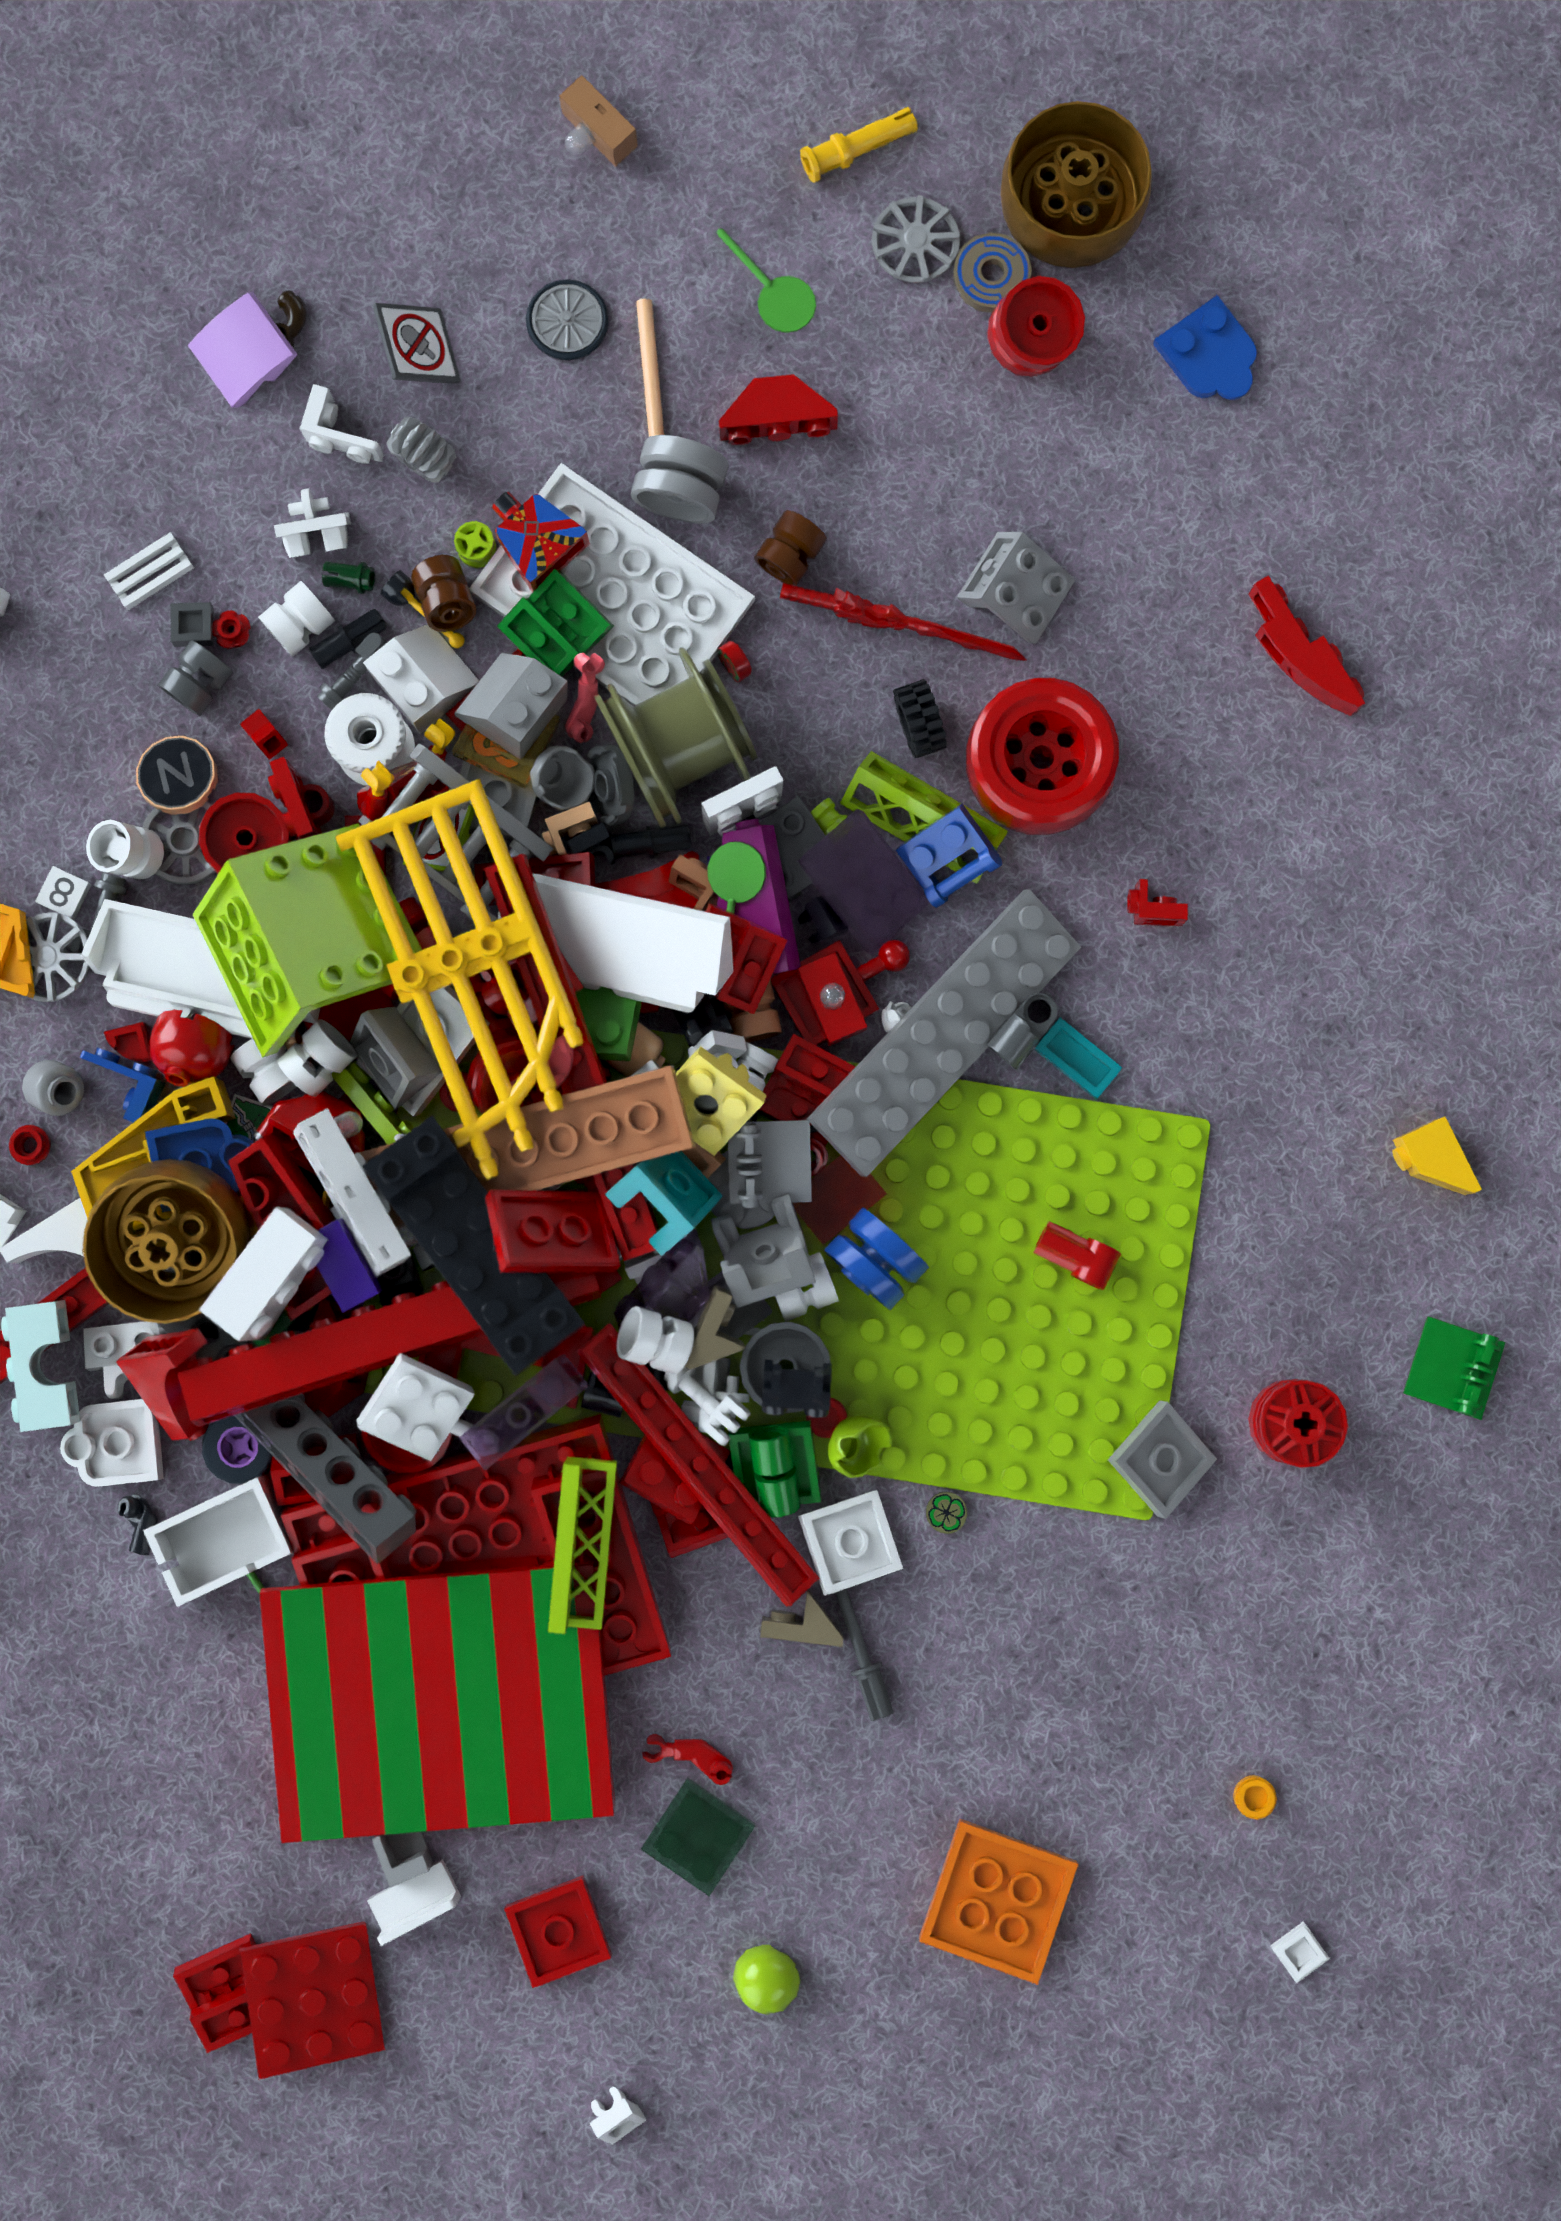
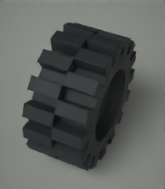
[893,679,947,758]

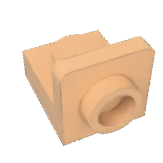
[542,801,598,855]

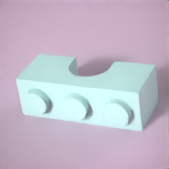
[1,1300,80,1432]

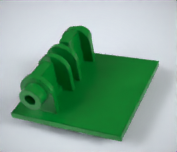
[1403,1316,1506,1420]

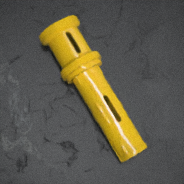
[800,107,918,183]

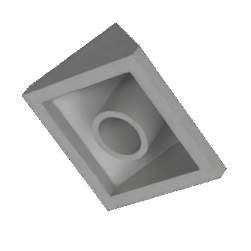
[350,1006,442,1109]

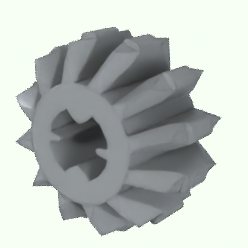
[386,417,457,482]

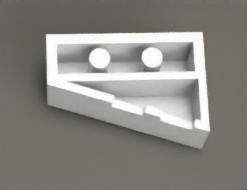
[199,1207,328,1341]

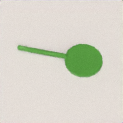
[717,229,816,333]
[707,842,766,913]

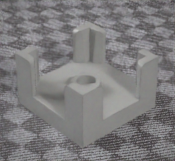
[711,1194,816,1308]

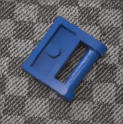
[895,803,1002,908]

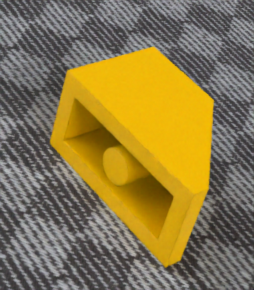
[1392,1116,1482,1195]

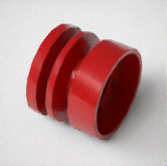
[1248,1379,1348,1468]

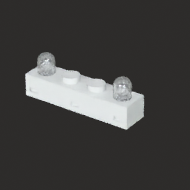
[293,1108,418,1278]

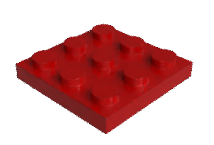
[240,1921,385,2080]

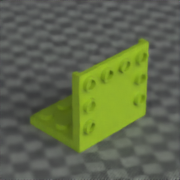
[192,823,422,1058]

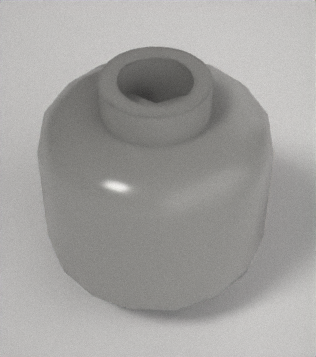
[22,1060,84,1116]

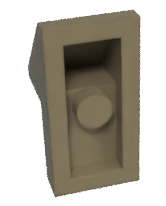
[684,1284,746,1369]
[760,1589,844,1647]

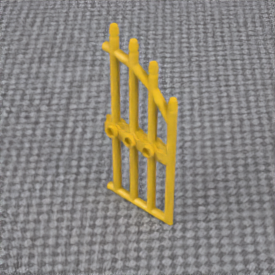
[336,778,583,1180]

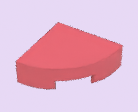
[548,1034,573,1089]

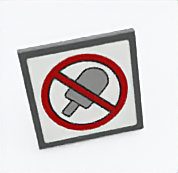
[372,303,461,384]

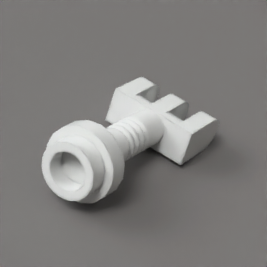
[664,1367,751,1446]

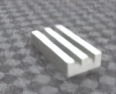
[104,532,194,610]

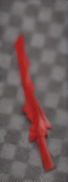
[780,583,1026,661]

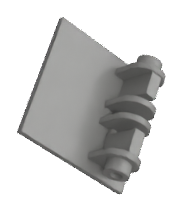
[728,1120,812,1208]

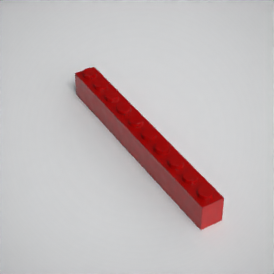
[177,1272,601,1427]

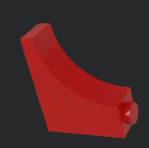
[116,1329,209,1441]

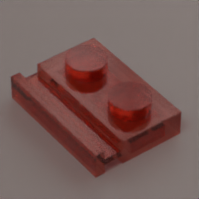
[792,1155,887,1245]

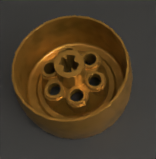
[1001,101,1152,268]
[82,1159,250,1323]

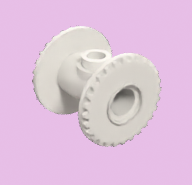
[325,693,415,786]

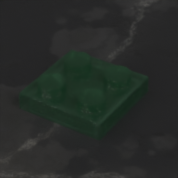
[641,1777,755,1896]

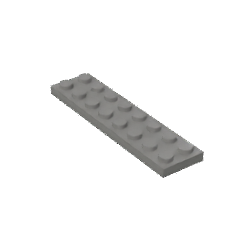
[807,889,1081,1177]

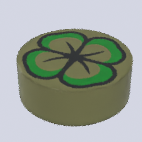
[926,1491,967,1534]

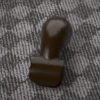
[275,290,307,347]

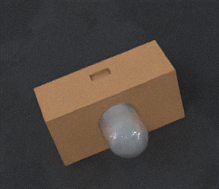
[559,75,638,167]

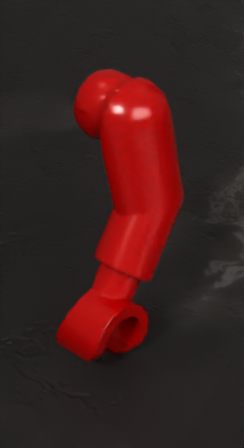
[642,1734,733,1785]

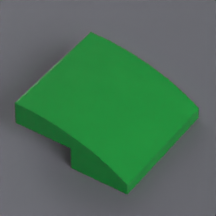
[497,569,614,677]

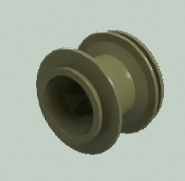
[594,647,758,828]

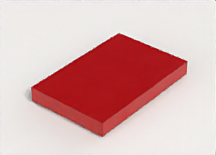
[485,1190,621,1272]

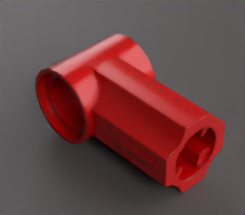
[1033,1221,1121,1291]

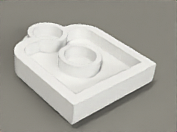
[60,1399,164,1487]

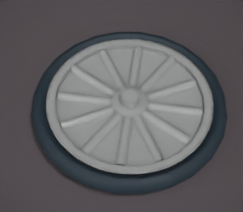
[526,279,609,360]

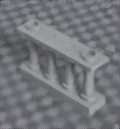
[359,743,553,922]

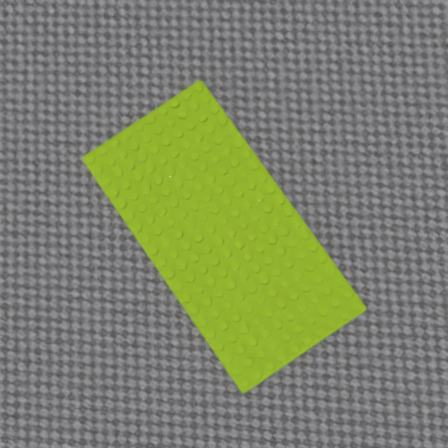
[363,1013,1210,1520]

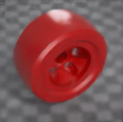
[966,678,1119,835]

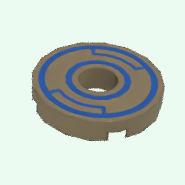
[953,232,1032,313]

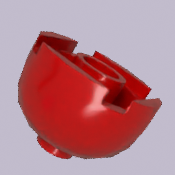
[149,1009,235,1087]

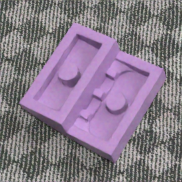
[188,292,298,407]

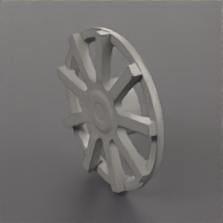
[872,195,960,283]
[142,802,216,885]
[26,912,89,1002]

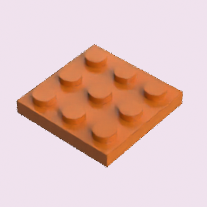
[919,1818,1078,1985]

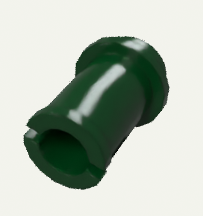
[322,561,375,594]

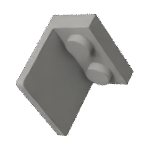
[956,532,1075,644]

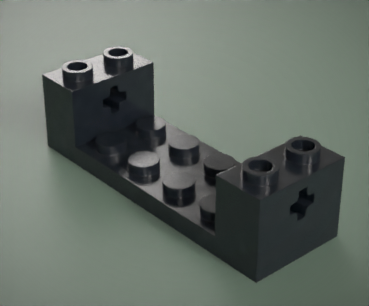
[362,1116,585,1377]

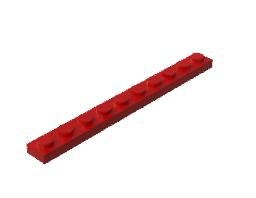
[484,854,659,1261]

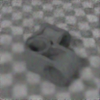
[987,993,1058,1070]

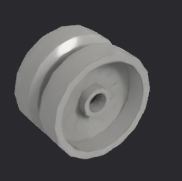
[631,435,729,524]

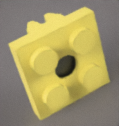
[675,1046,766,1156]

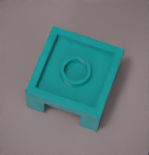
[605,1151,723,1256]

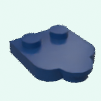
[1153,295,1257,400]
[145,1119,253,1213]

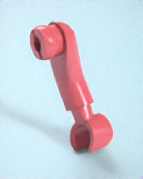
[565,653,605,743]

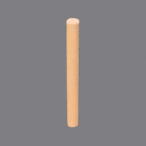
[636,299,664,437]

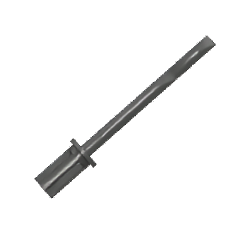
[835,1588,894,1721]

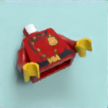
[357,718,455,821]

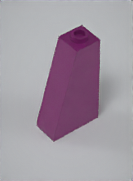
[717,819,801,974]

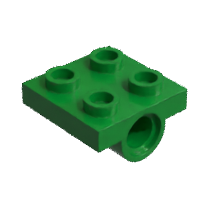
[728,1420,822,1517]

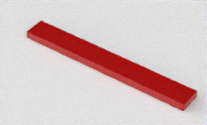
[576,1323,819,1607]

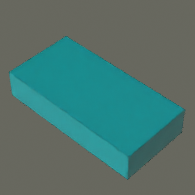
[1034,1017,1122,1100]

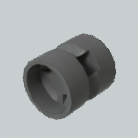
[157,640,233,717]

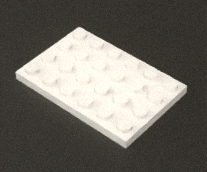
[469,463,755,707]

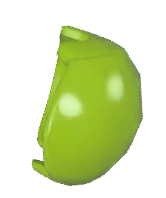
[828,1416,892,1478]
[733,1945,800,2015]

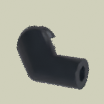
[117,1495,158,1555]

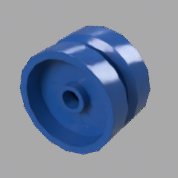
[824,1207,929,1310]

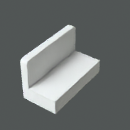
[367,1859,461,1946]

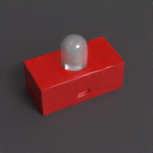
[797,952,867,1046]

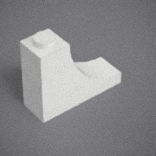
[0,1198,88,1264]

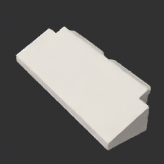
[498,873,733,1013]
[81,899,320,1039]

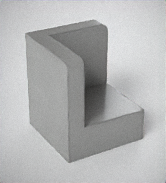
[372,1832,434,1887]

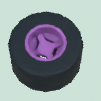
[202,1416,273,1484]

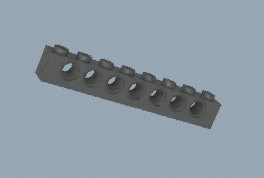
[157,1313,416,1564]

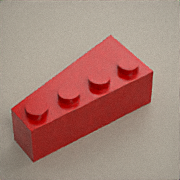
[228,1132,335,1321]

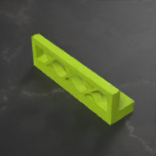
[840,751,1008,884]
[548,1457,617,1634]

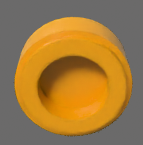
[1233,1775,1277,1819]

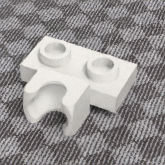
[83,1321,160,1400]

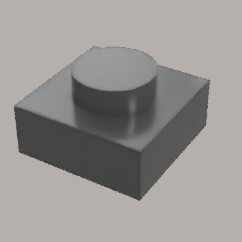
[171,602,214,647]

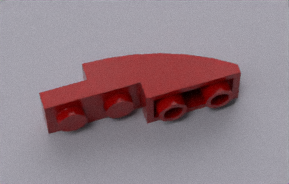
[1248,575,1365,716]

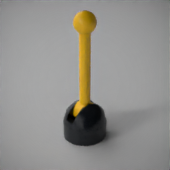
[380,570,465,649]

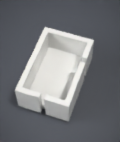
[144,1474,294,1607]

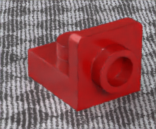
[1127,879,1188,927]

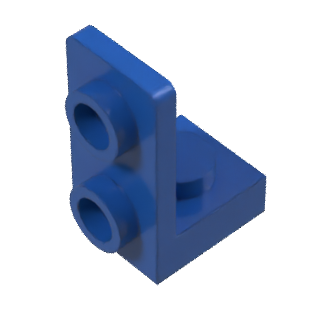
[80,1047,166,1122]

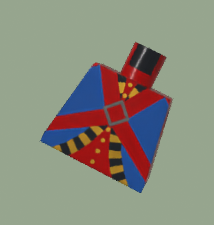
[492,492,590,592]

